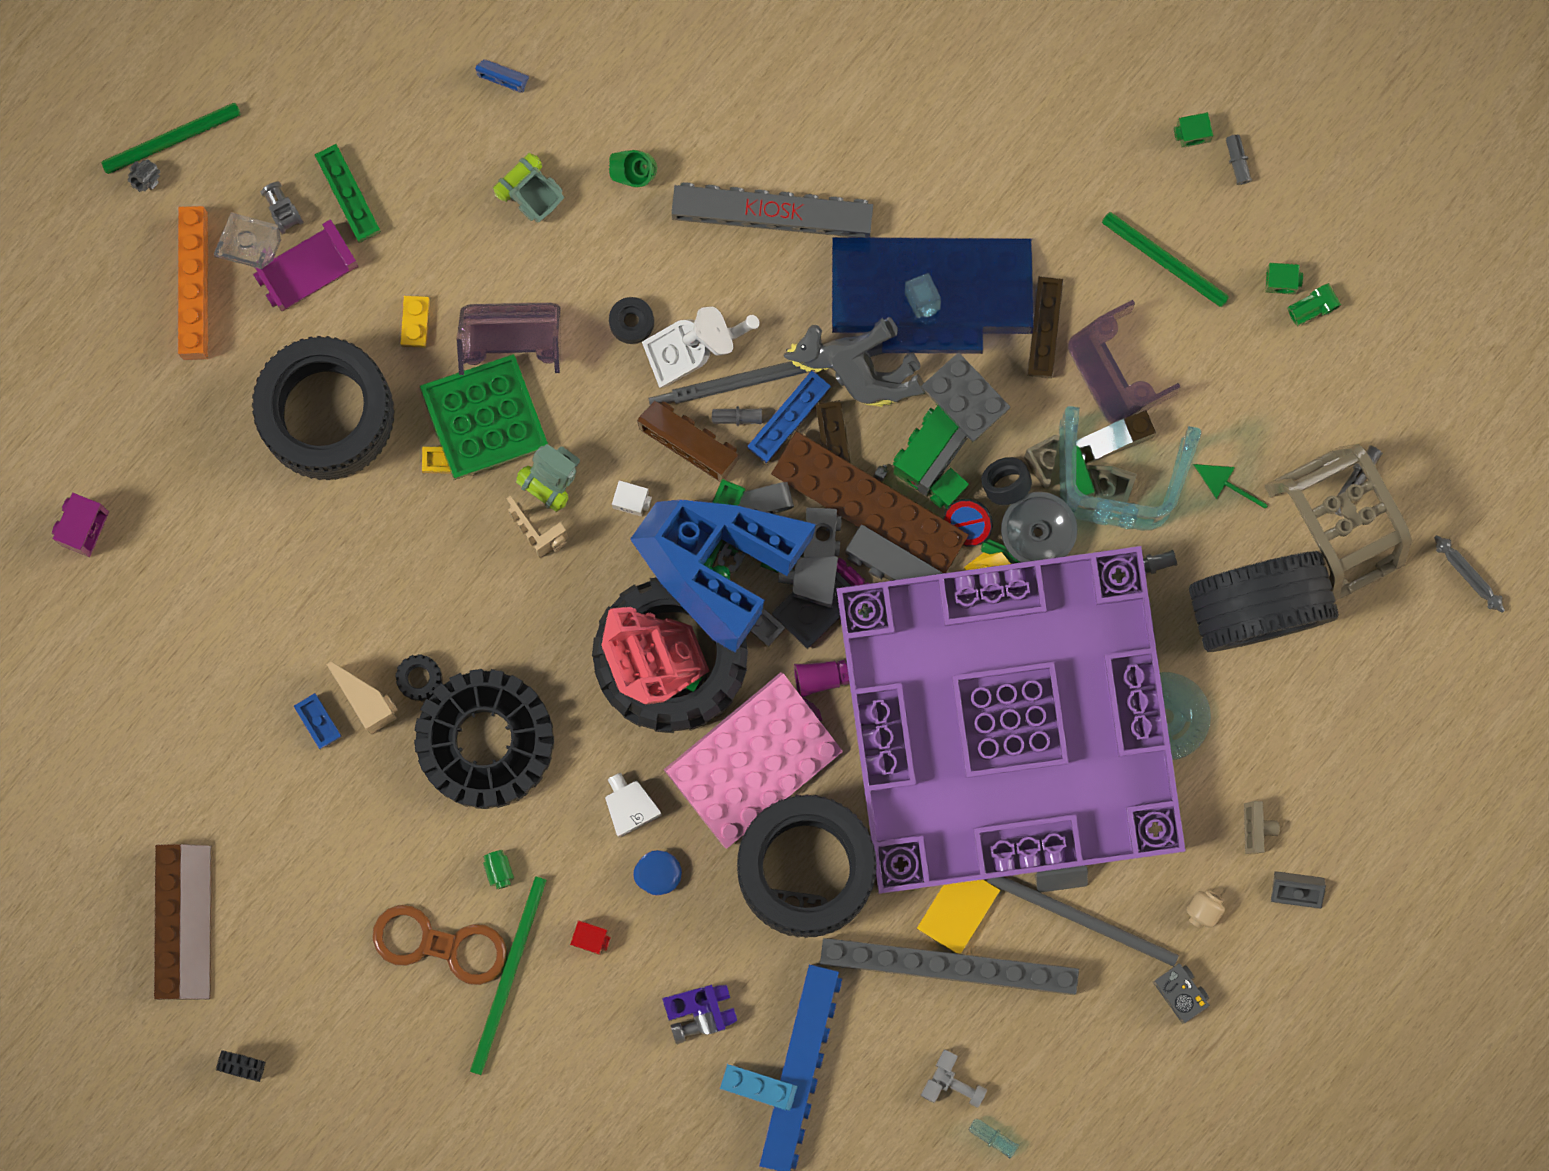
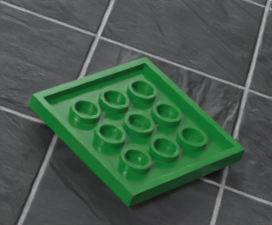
[419,354,548,480]

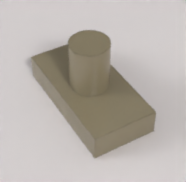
[1244,801,1280,854]

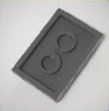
[921,352,1011,442]

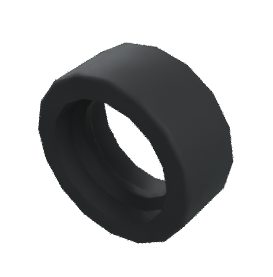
[981,457,1032,505]

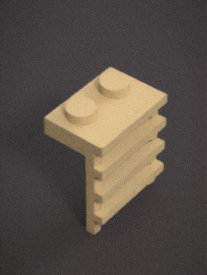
[506,496,569,558]

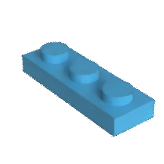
[720,1064,798,1111]

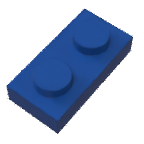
[294,693,342,750]

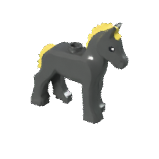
[784,317,926,407]

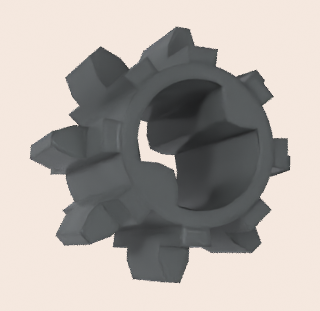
[128,159,160,192]

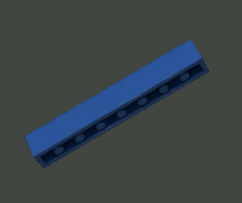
[759,964,842,1171]

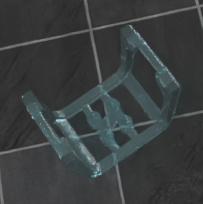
[1059,406,1202,531]

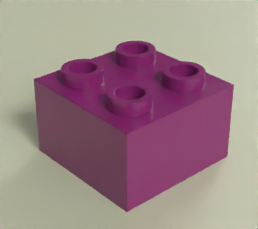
[52,492,109,558]

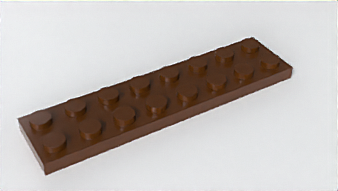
[771,431,969,573]

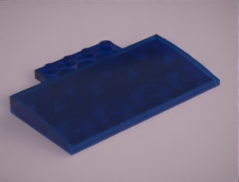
[832,237,1033,354]

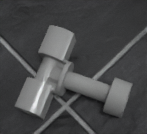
[920,1049,987,1108]

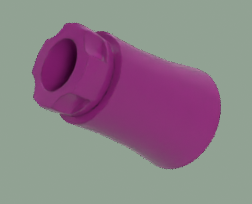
[794,660,849,698]

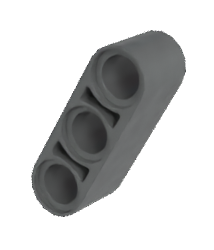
[739,482,794,514]

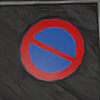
[944,499,993,547]

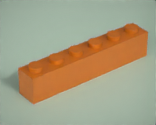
[178,206,208,360]

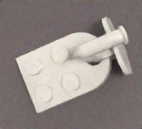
[642,307,760,388]

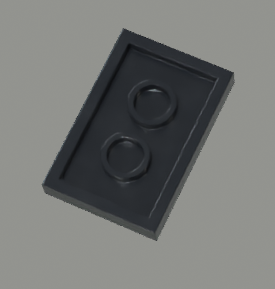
[772,571,851,650]

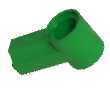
[1287,283,1341,327]

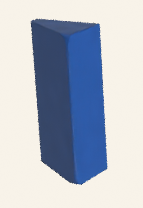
[475,59,529,93]

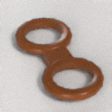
[372,905,507,985]

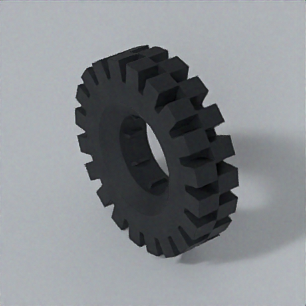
[414,669,554,809]

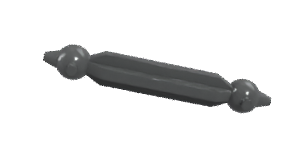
[1434,535,1505,613]

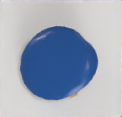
[633,850,682,895]

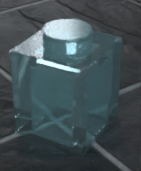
[905,273,941,318]

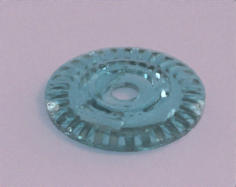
[1160,672,1211,760]

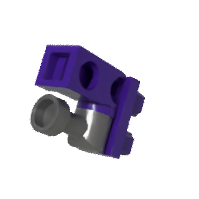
[662,985,738,1045]

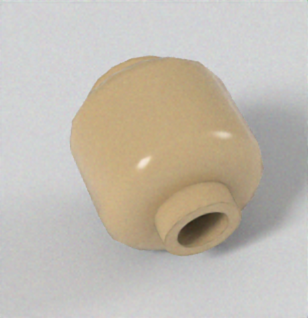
[1186,889,1225,929]

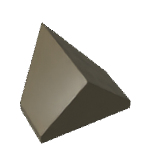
[1024,435,1060,488]
[1086,465,1137,516]

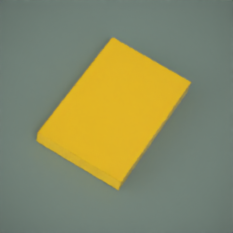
[916,879,1000,954]

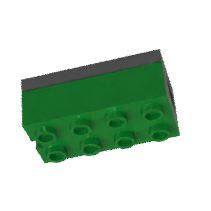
[893,404,968,496]

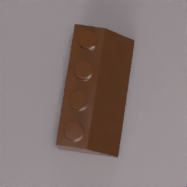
[637,400,739,482]

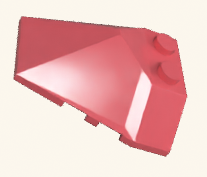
[602,607,709,704]

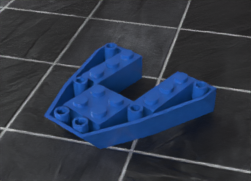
[630,500,816,652]

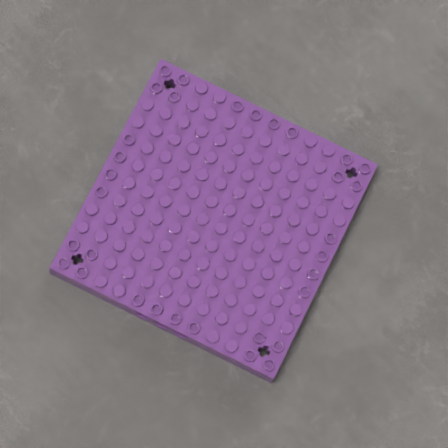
[837,546,1185,894]

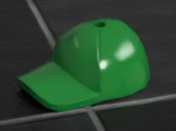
[609,150,657,188]

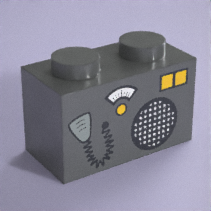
[1153,963,1210,1024]

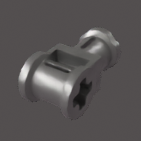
[260,181,304,235]

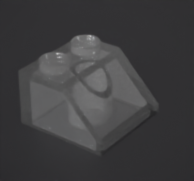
[214,212,281,269]

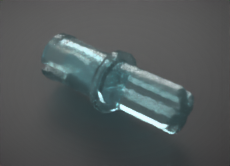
[969,1119,1019,1159]

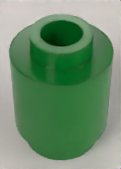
[483,850,514,890]

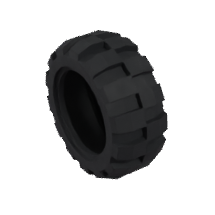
[592,577,748,733]

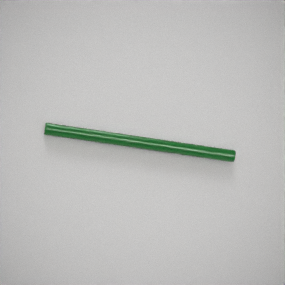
[469,876,547,1076]

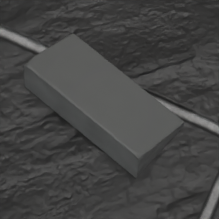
[1035,865,1088,893]
[1271,871,1326,909]

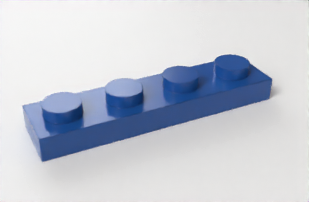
[747,371,831,463]

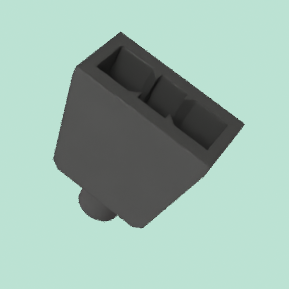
[778,556,838,608]

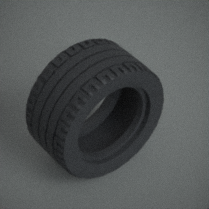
[252,336,395,480]
[1189,551,1339,652]
[737,794,876,938]

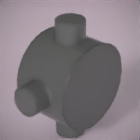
[873,465,888,482]

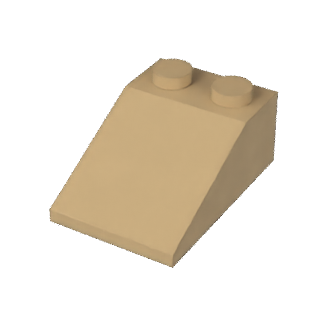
[327,662,398,734]

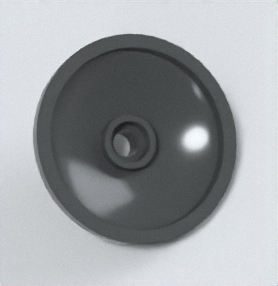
[1001,492,1077,563]

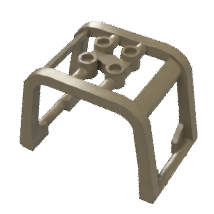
[1265,444,1412,601]

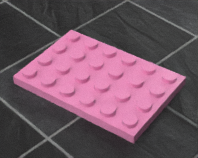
[664,673,843,849]

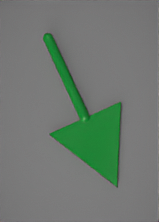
[1193,464,1268,508]

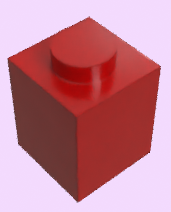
[570,920,611,955]

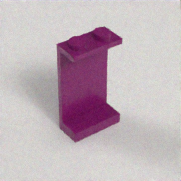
[253,219,359,312]

